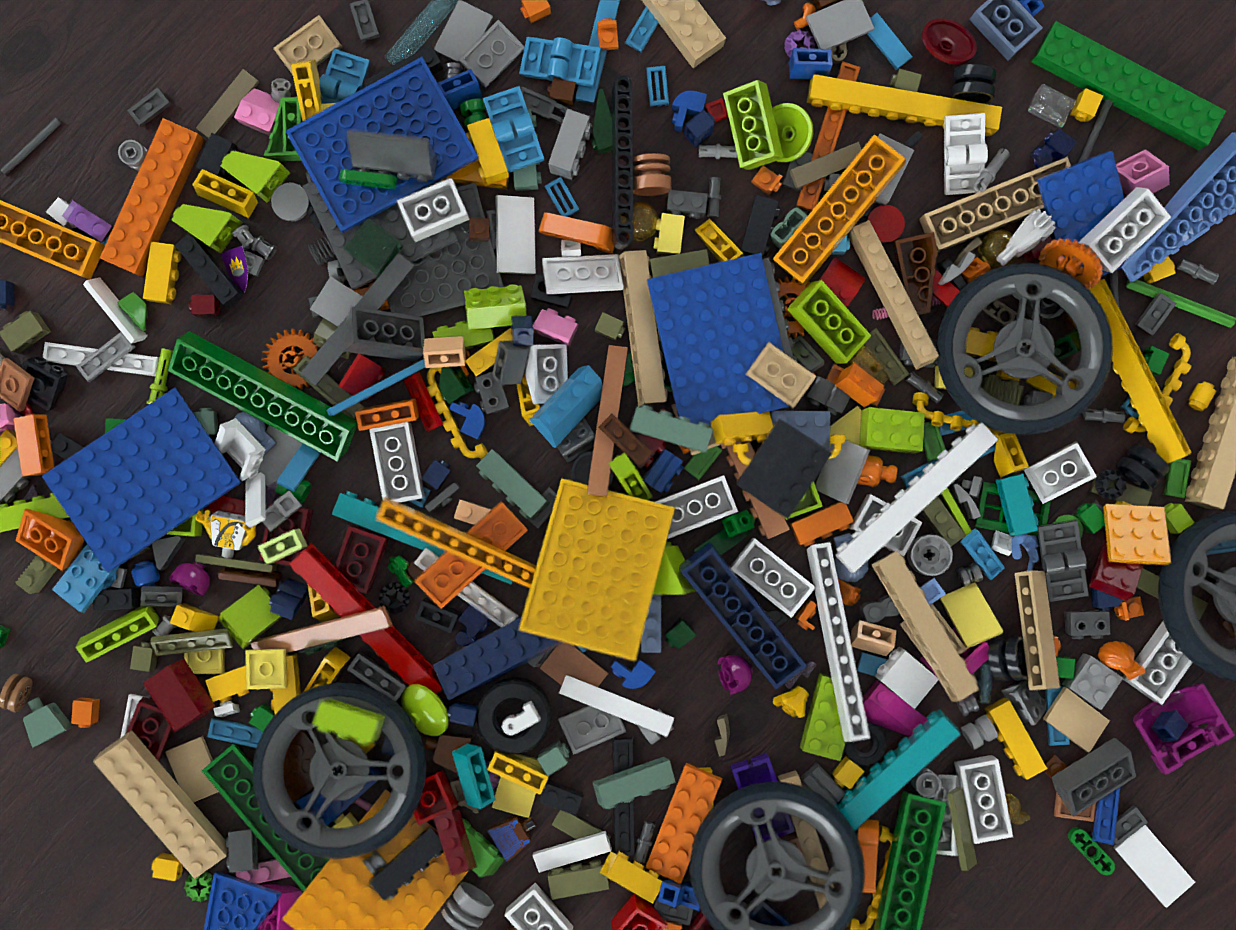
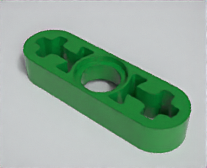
[339,170,397,189]
[1068,827,1115,875]

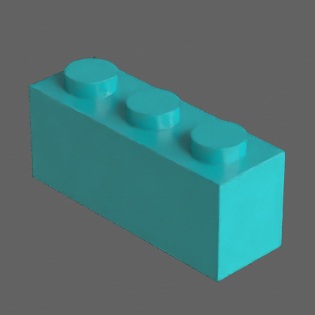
[996,474,1038,536]
[452,743,495,809]

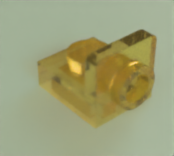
[1005,794,1031,824]

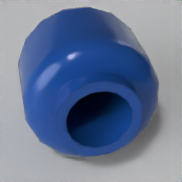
[131,560,160,587]

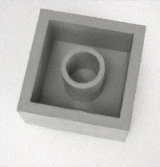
[1062,653,1123,710]

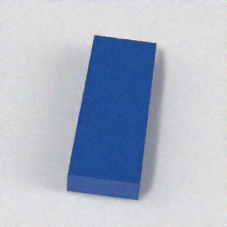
[1092,787,1120,845]

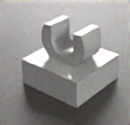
[245,251,265,277]
[961,476,983,498]

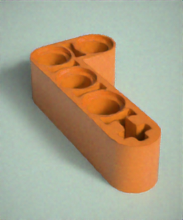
[539,213,615,253]
[858,819,879,894]

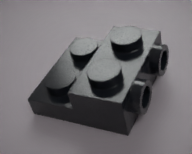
[23,356,68,411]

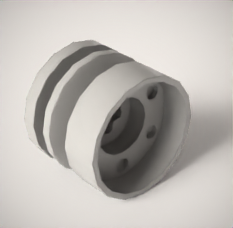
[907,535,953,576]
[441,882,494,930]

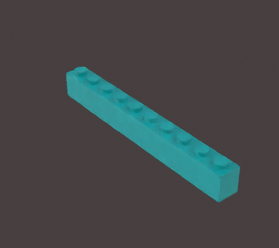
[332,491,514,585]

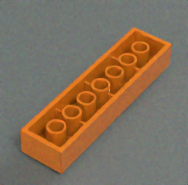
[100,118,205,277]

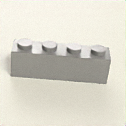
[0,442,55,504]

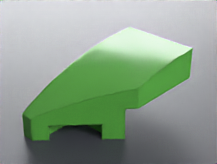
[118,292,148,332]

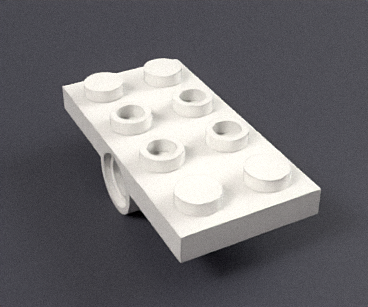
[944,113,988,195]

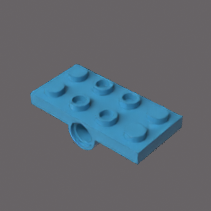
[519,37,602,87]
[320,49,371,104]
[483,86,545,173]
[52,544,120,613]

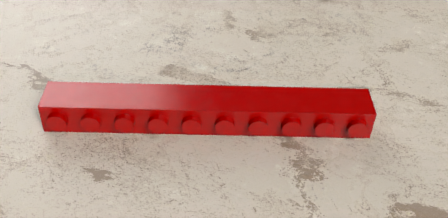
[290,543,443,694]

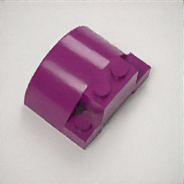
[1133,684,1235,775]

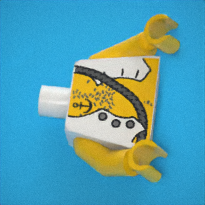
[196,510,257,558]

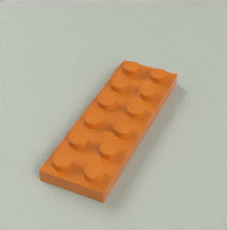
[414,501,528,609]
[645,763,723,884]

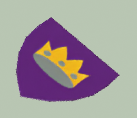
[221,246,248,293]

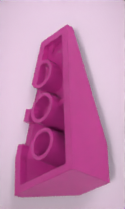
[862,680,928,737]

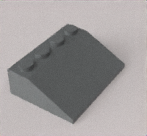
[347,130,437,182]

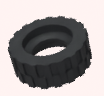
[843,721,887,766]

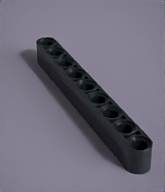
[612,75,633,250]

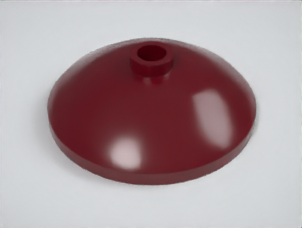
[922,18,977,64]

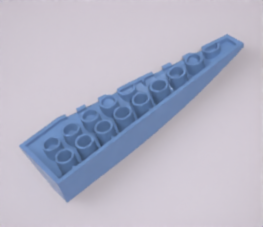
[1122,133,1236,282]

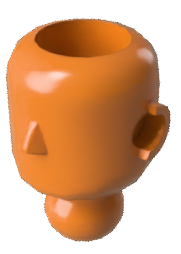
[857,454,898,487]

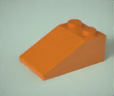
[15,509,85,570]

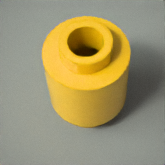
[1188,381,1216,411]

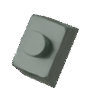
[23,697,73,748]

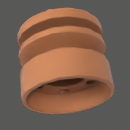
[633,154,672,196]

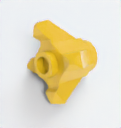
[773,686,809,718]

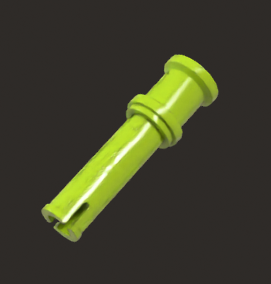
[146,348,173,405]

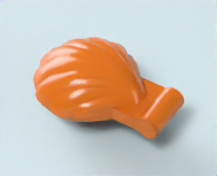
[1098,641,1145,680]

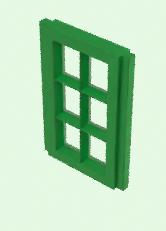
[975,482,1051,539]

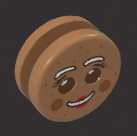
[0,674,33,712]

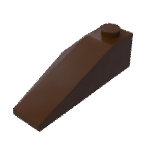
[893,232,938,315]

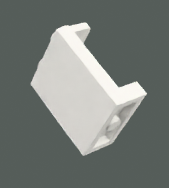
[215,419,266,481]
[875,647,939,709]

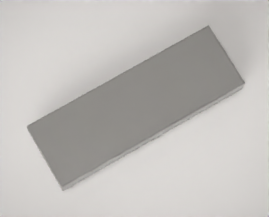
[76,332,135,382]

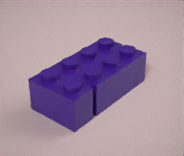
[730,753,795,841]

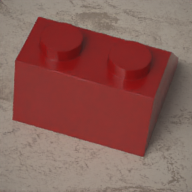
[819,257,866,308]
[338,354,385,401]
[611,893,667,930]

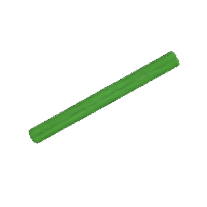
[1126,279,1236,328]

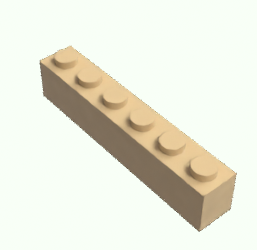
[1015,571,1060,690]

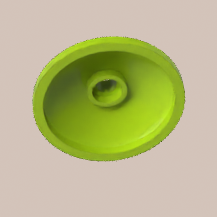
[772,103,813,162]
[401,684,449,736]

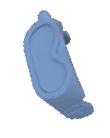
[1012,534,1039,571]

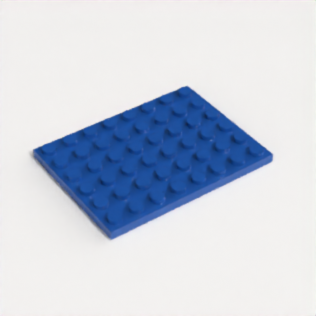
[286,57,479,233]
[647,253,789,425]
[42,388,242,572]

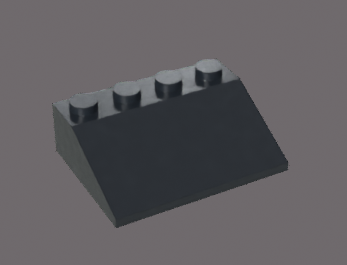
[736,418,832,519]

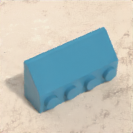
[529,365,603,448]

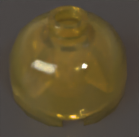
[621,202,659,241]
[979,229,1016,268]

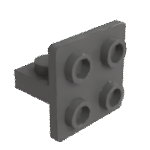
[557,418,595,463]
[1002,679,1047,725]

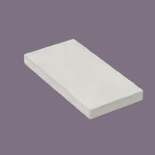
[496,195,535,275]
[542,254,623,294]
[1113,825,1195,908]

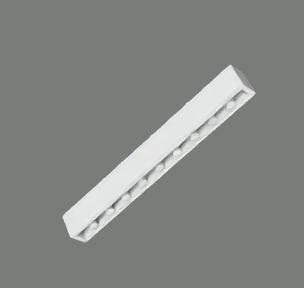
[835,423,998,573]
[806,542,870,742]

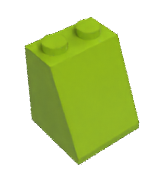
[221,151,290,203]
[172,204,243,253]
[653,542,697,595]
[219,585,282,649]

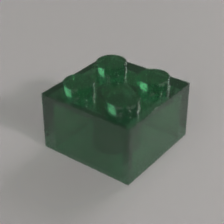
[344,218,403,277]

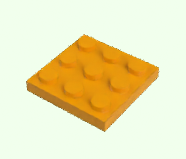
[1103,504,1171,565]

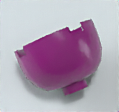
[169,561,210,597]
[718,654,753,695]

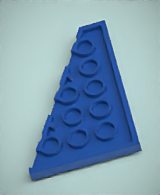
[204,872,281,930]

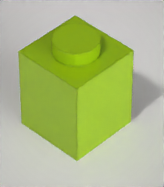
[1164,503,1194,534]

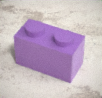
[62,200,112,242]

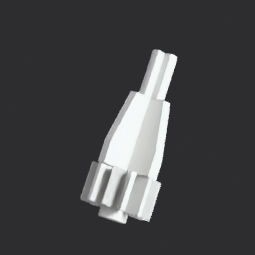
[996,209,1056,265]

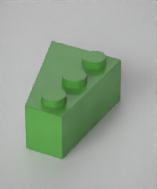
[264,97,303,162]
[462,818,505,877]

